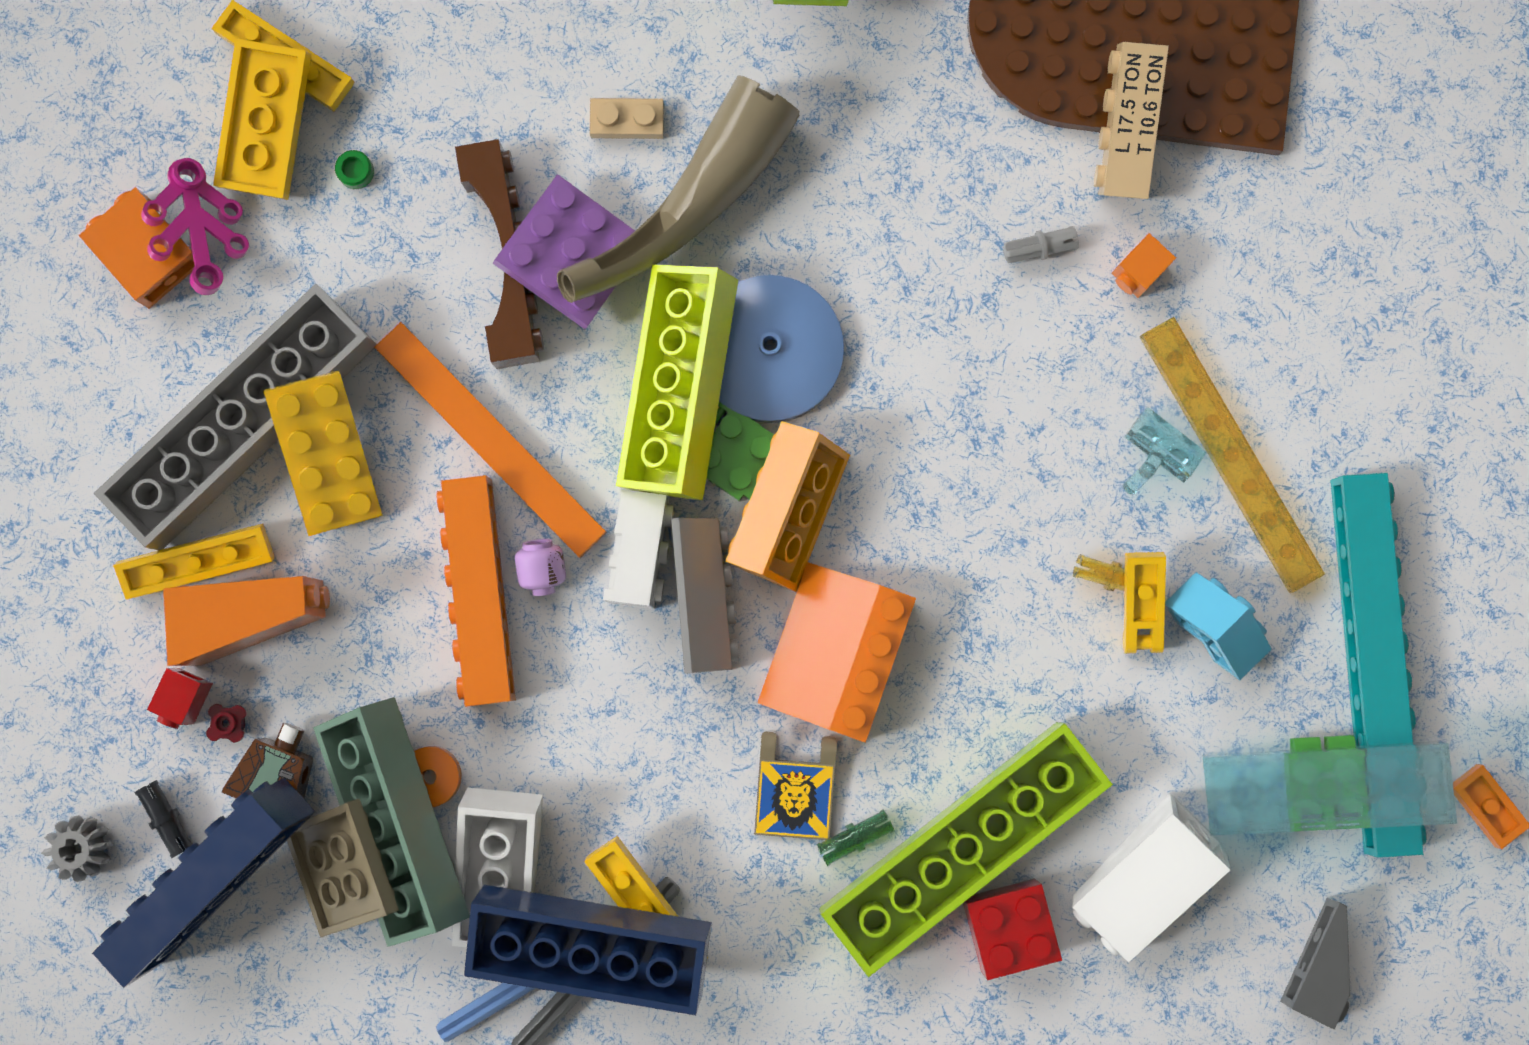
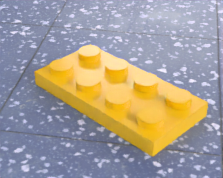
[213,38,311,200]
[264,370,383,536]

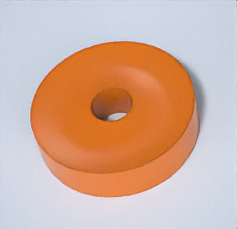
[414,746,462,807]

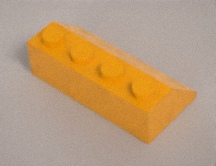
[725,421,850,592]

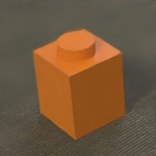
[1111,233,1176,298]

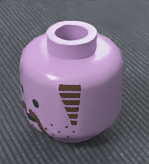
[515,539,566,596]

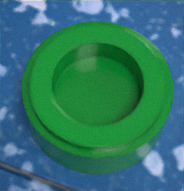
[335,150,374,189]

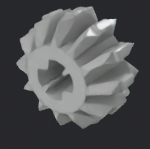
[41,815,114,882]

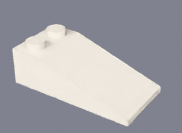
[452,787,543,947]

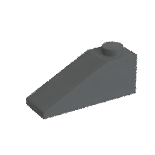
[1280,898,1350,1030]

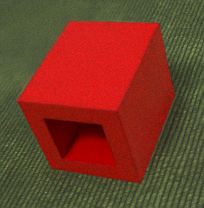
[147,668,213,729]

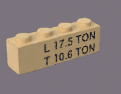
[1094,42,1169,199]

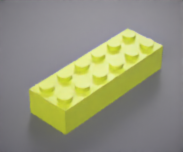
[616,265,738,500]

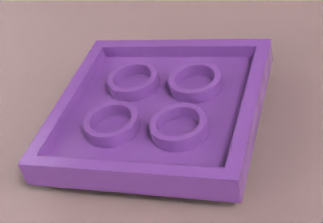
[493,174,635,329]

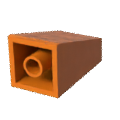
[163,576,330,666]

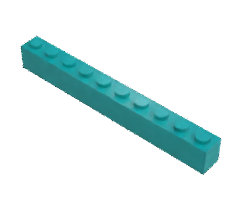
[1330,473,1427,858]

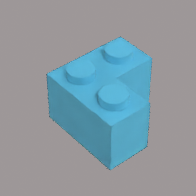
[1165,572,1272,680]

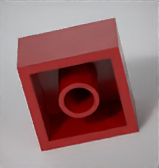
[963,878,1062,980]

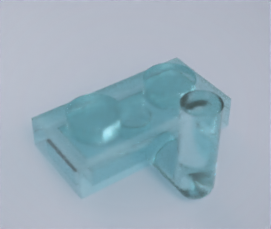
[1123,407,1207,494]

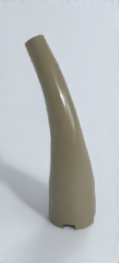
[557,75,800,303]

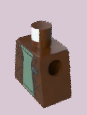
[221,723,313,798]

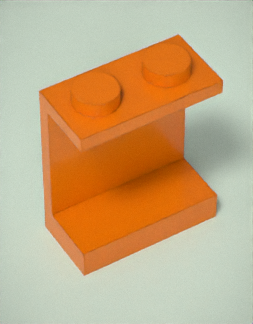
[78,187,195,309]

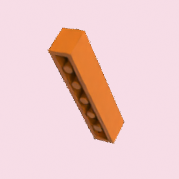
[436,475,516,707]

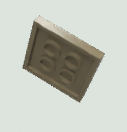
[287,798,399,938]

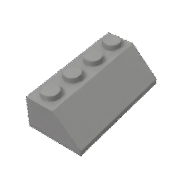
[671,518,739,674]

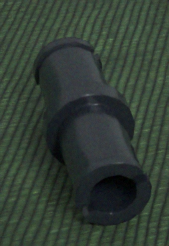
[134,780,193,859]

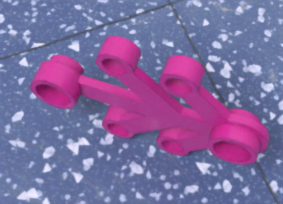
[141,158,249,295]

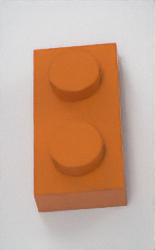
[1448,764,1529,849]

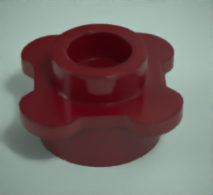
[206,704,246,743]

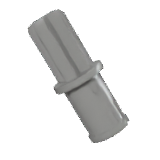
[1003,226,1079,263]

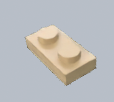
[590,98,664,139]

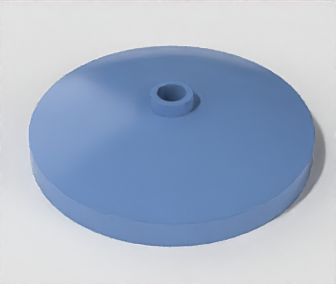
[719,275,844,423]

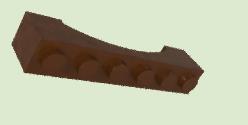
[455,139,544,369]

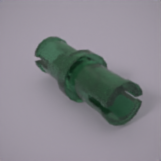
[816,809,895,866]

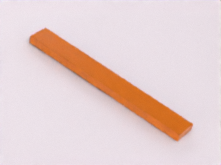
[374,322,607,558]

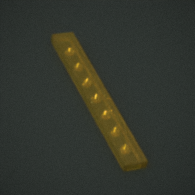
[1140,317,1325,593]

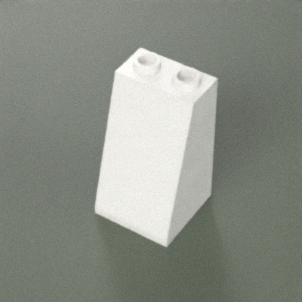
[1072,793,1231,962]

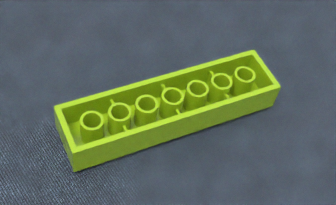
[819,722,1113,978]

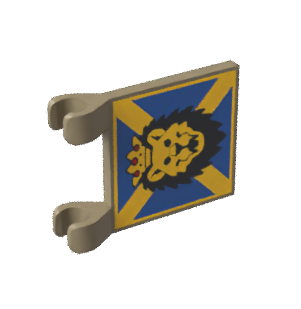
[754,731,837,840]

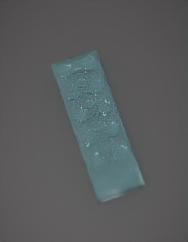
[1202,741,1457,836]

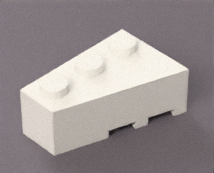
[603,489,674,609]

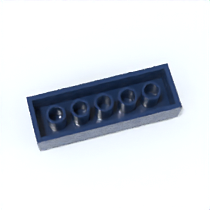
[92,778,316,988]
[464,885,712,1016]

